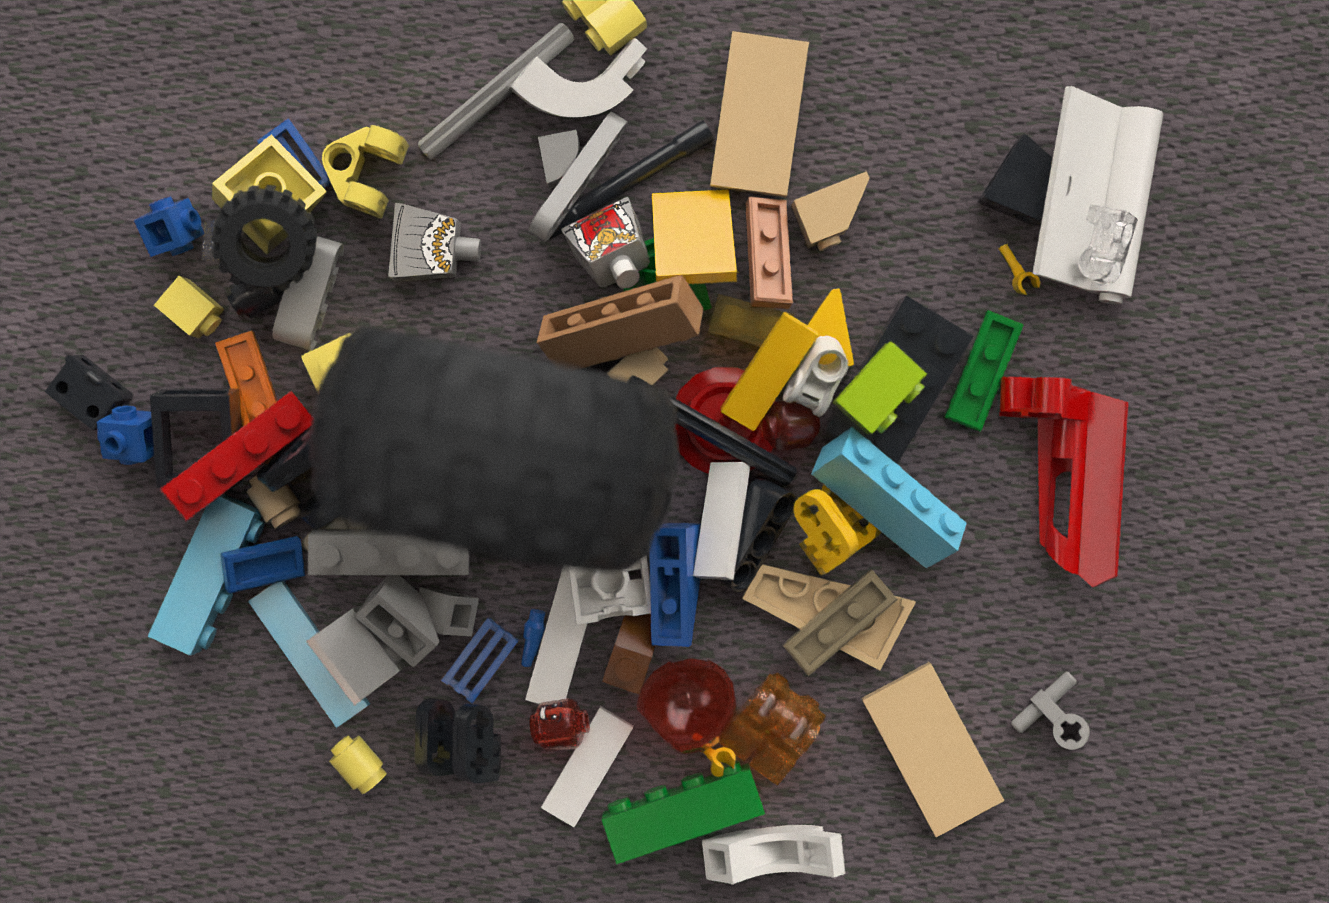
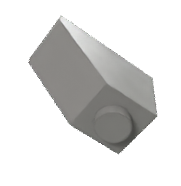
[354,575,439,667]

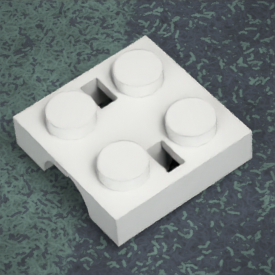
[568,556,651,625]

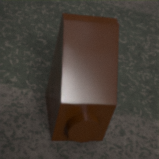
[602,613,656,694]

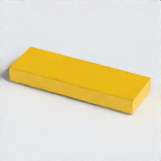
[721,312,818,431]

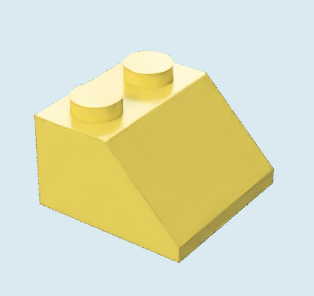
[212,135,327,254]

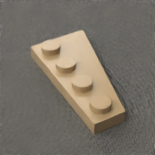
[742,564,916,670]

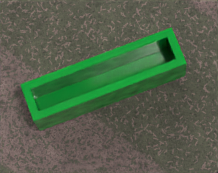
[602,760,765,864]

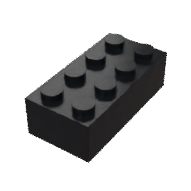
[822,295,974,464]

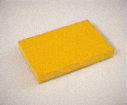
[652,189,737,284]

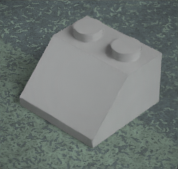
[306,606,405,706]

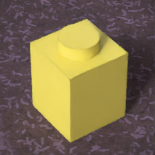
[154,276,224,338]

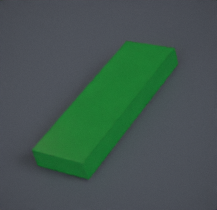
[943,310,1024,432]

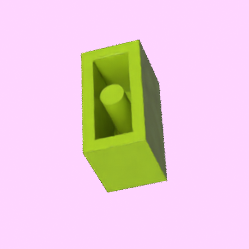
[832,341,927,434]

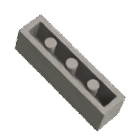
[308,529,469,575]

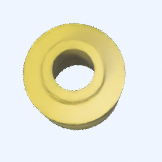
[329,735,387,794]

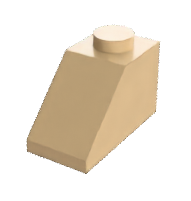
[791,171,870,251]

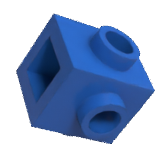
[134,196,205,257]
[97,406,154,465]

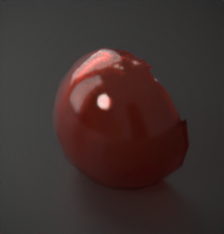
[637,658,737,755]

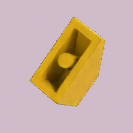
[797,288,854,368]

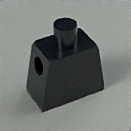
[977,134,1053,226]

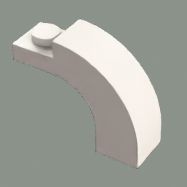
[509,38,647,117]
[702,825,845,884]

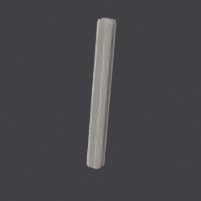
[418,23,574,159]

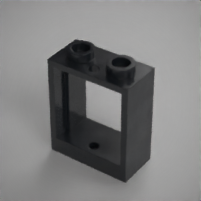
[150,388,244,493]

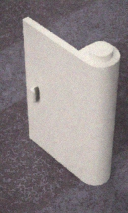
[1033,86,1163,304]

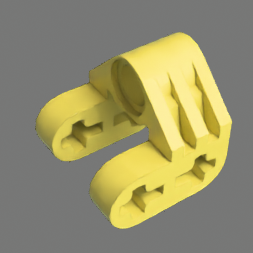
[322,125,409,218]

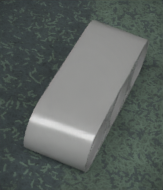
[272,236,344,351]

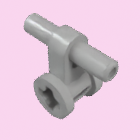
[1011,672,1090,750]

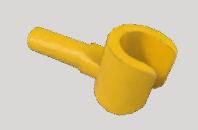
[999,244,1040,295]
[692,736,735,777]

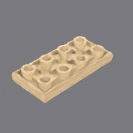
[710,31,809,198]
[861,662,1004,837]

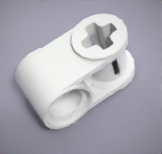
[783,336,848,417]

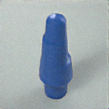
[521,609,546,667]

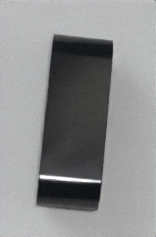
[716,477,796,592]

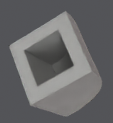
[538,130,580,189]
[419,587,479,636]

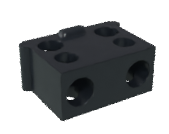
[45,355,133,430]

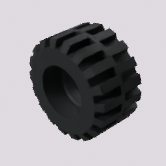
[211,185,317,294]

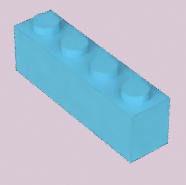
[811,427,967,568]
[148,494,265,656]

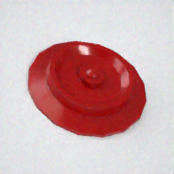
[675,367,780,474]

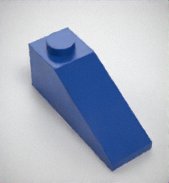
[649,523,701,647]

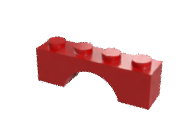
[161,391,313,522]

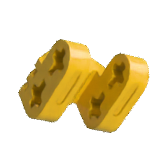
[793,484,882,576]

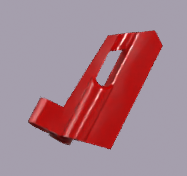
[999,377,1128,587]

